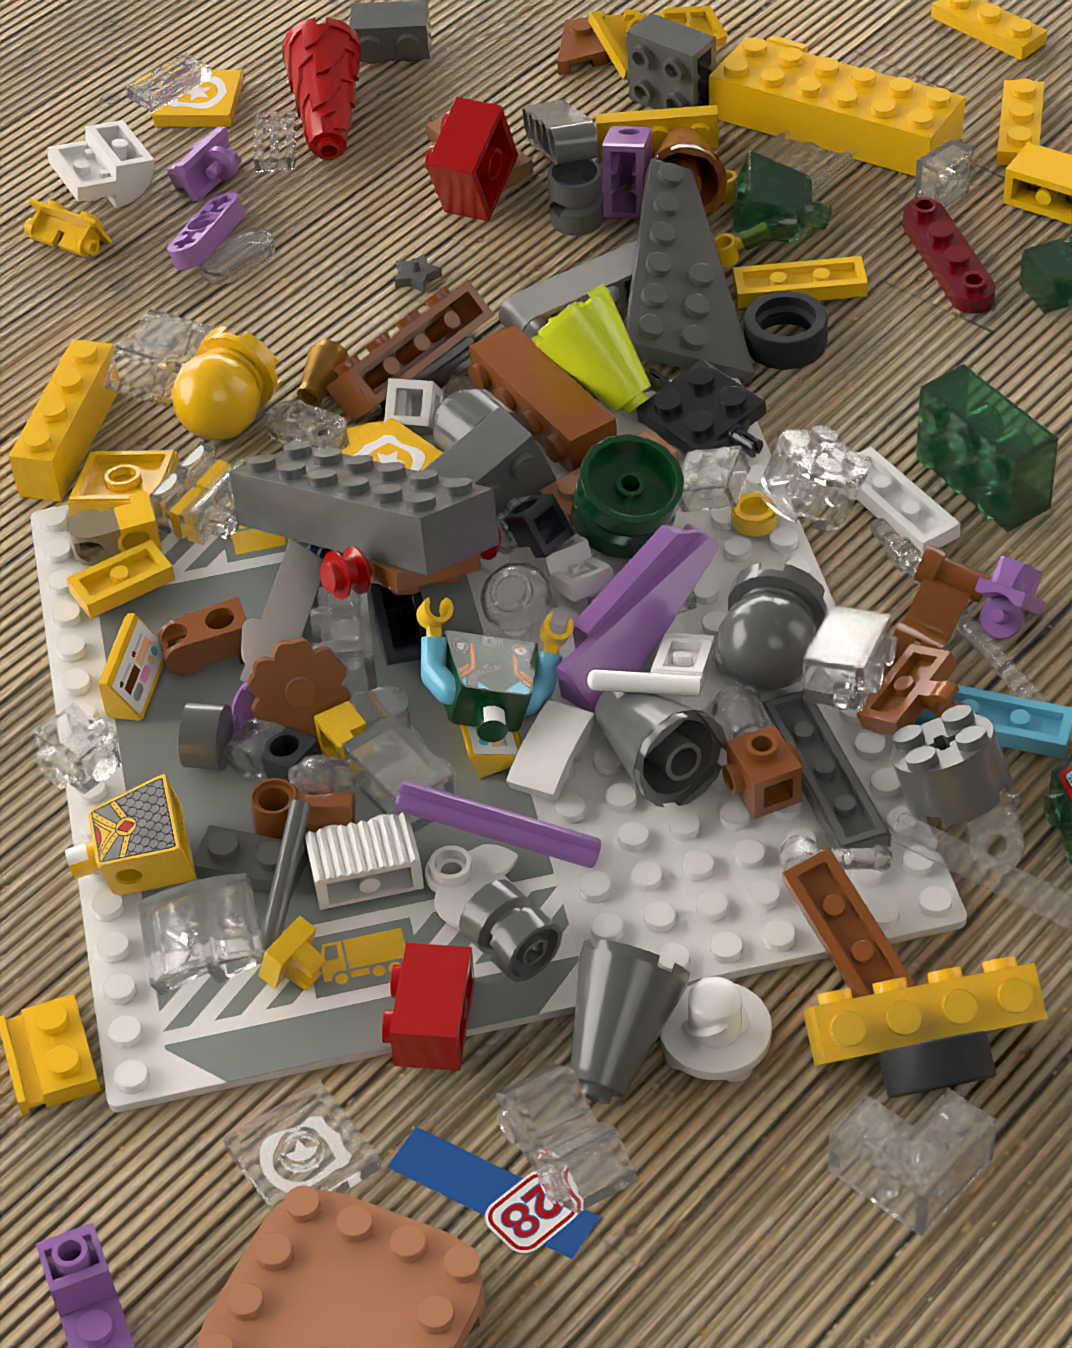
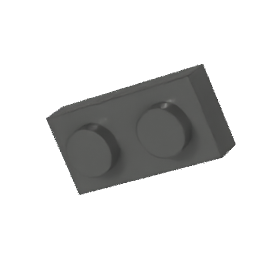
[193,825,309,898]

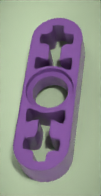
[167,192,245,270]

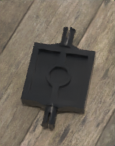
[636,359,767,464]

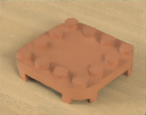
[197,1185,486,1348]

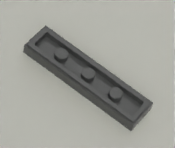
[761,689,891,862]

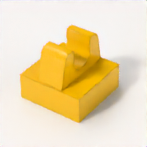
[258,916,326,991]

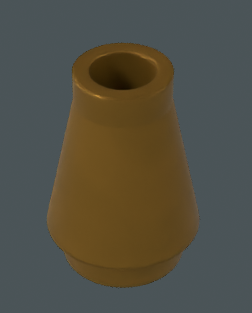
[297,339,349,406]

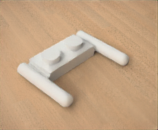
[587,632,715,697]

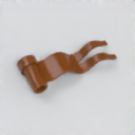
[863,544,991,697]

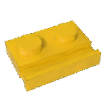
[0,994,101,1116]

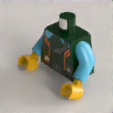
[416,597,574,742]

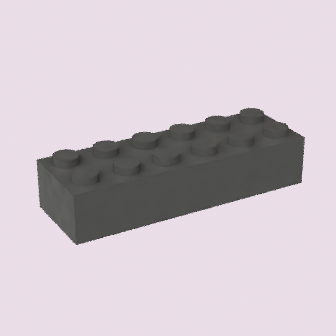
[229,441,499,575]

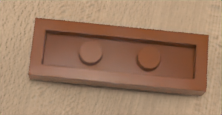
[782,847,916,998]

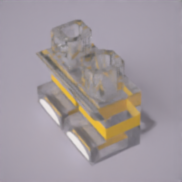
[149,442,245,545]

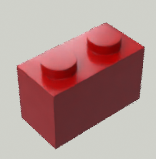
[382,943,475,1071]

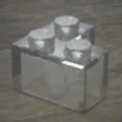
[828,1088,997,1237]

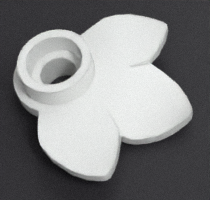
[425,844,518,929]

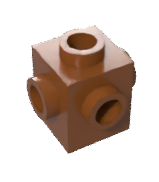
[722,724,802,819]

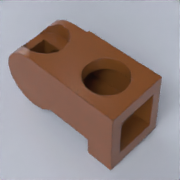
[158,597,246,676]

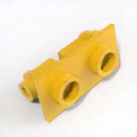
[24,198,112,258]

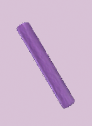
[396,781,601,868]

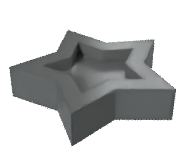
[394,254,442,293]

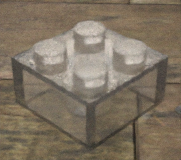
[915,138,973,208]
[679,446,751,512]

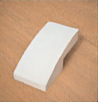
[527,534,615,602]
[506,700,596,802]

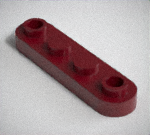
[902,197,996,314]

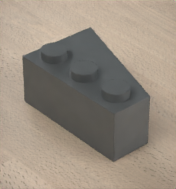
[424,406,557,523]

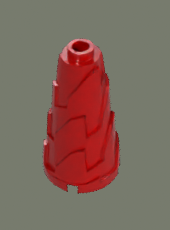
[282,17,361,160]

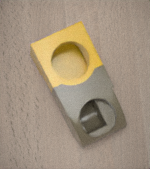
[67,490,162,566]

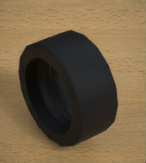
[744,291,828,370]
[879,1031,996,1098]

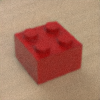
[425,97,518,222]

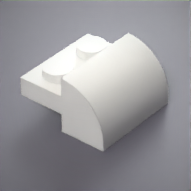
[48,120,154,209]

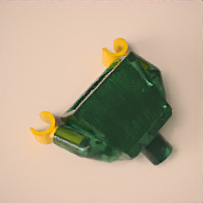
[714,151,833,268]

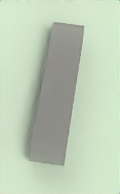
[498,240,637,340]

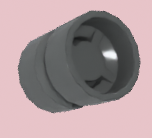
[547,159,604,236]
[459,879,562,982]

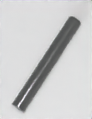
[257,800,311,955]

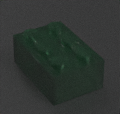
[916,364,1058,532]

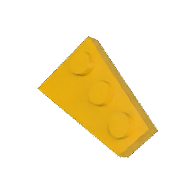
[588,6,728,81]

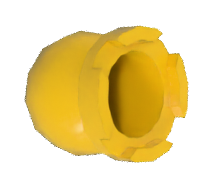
[171,327,282,440]

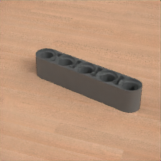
[522,99,599,165]

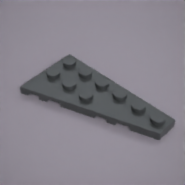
[625,159,755,385]

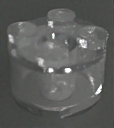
[759,425,871,531]

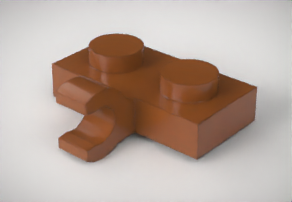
[856,644,967,735]

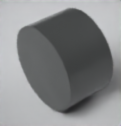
[178,702,234,770]

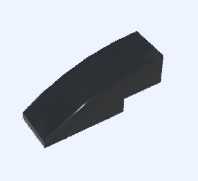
[366,583,426,666]

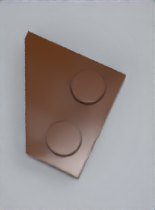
[557,17,612,75]

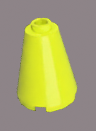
[531,285,651,415]

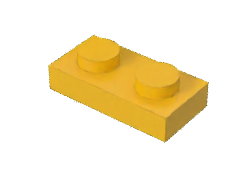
[66,539,176,619]

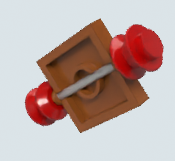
[320,525,501,600]

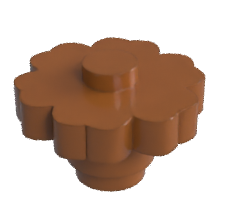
[247,637,351,738]

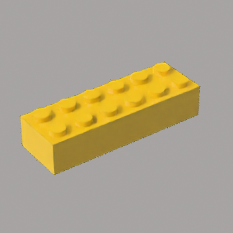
[709,37,965,180]

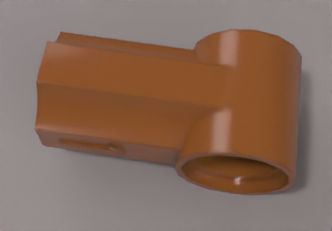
[250,778,356,839]

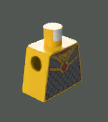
[65,774,197,896]

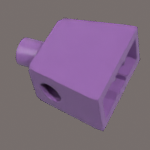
[602,126,652,219]

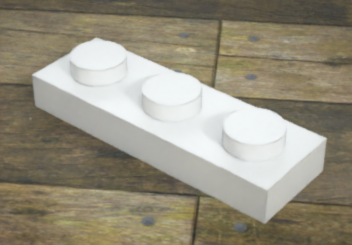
[834,447,961,557]

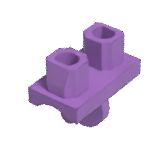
[167,127,242,201]
[974,555,1045,639]

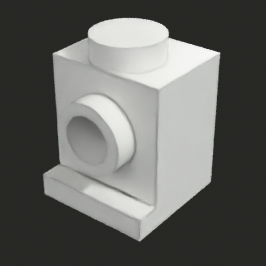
[384,378,443,435]

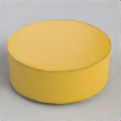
[731,492,778,537]

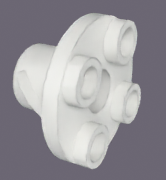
[660,977,772,1082]

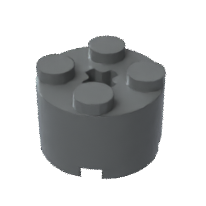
[891,705,1013,825]

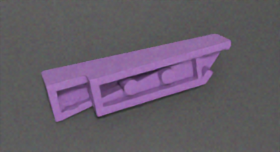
[556,524,719,713]

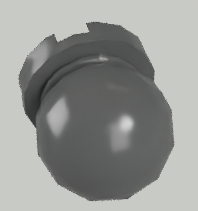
[718,563,828,693]

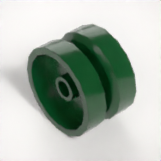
[571,434,685,559]

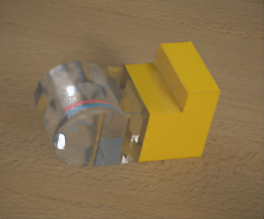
[314,686,412,778]

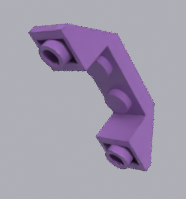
[35,1222,135,1348]

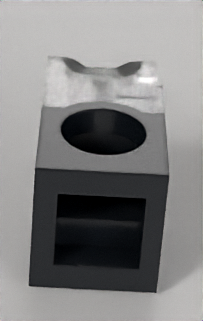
[496,493,575,558]
[223,718,329,791]

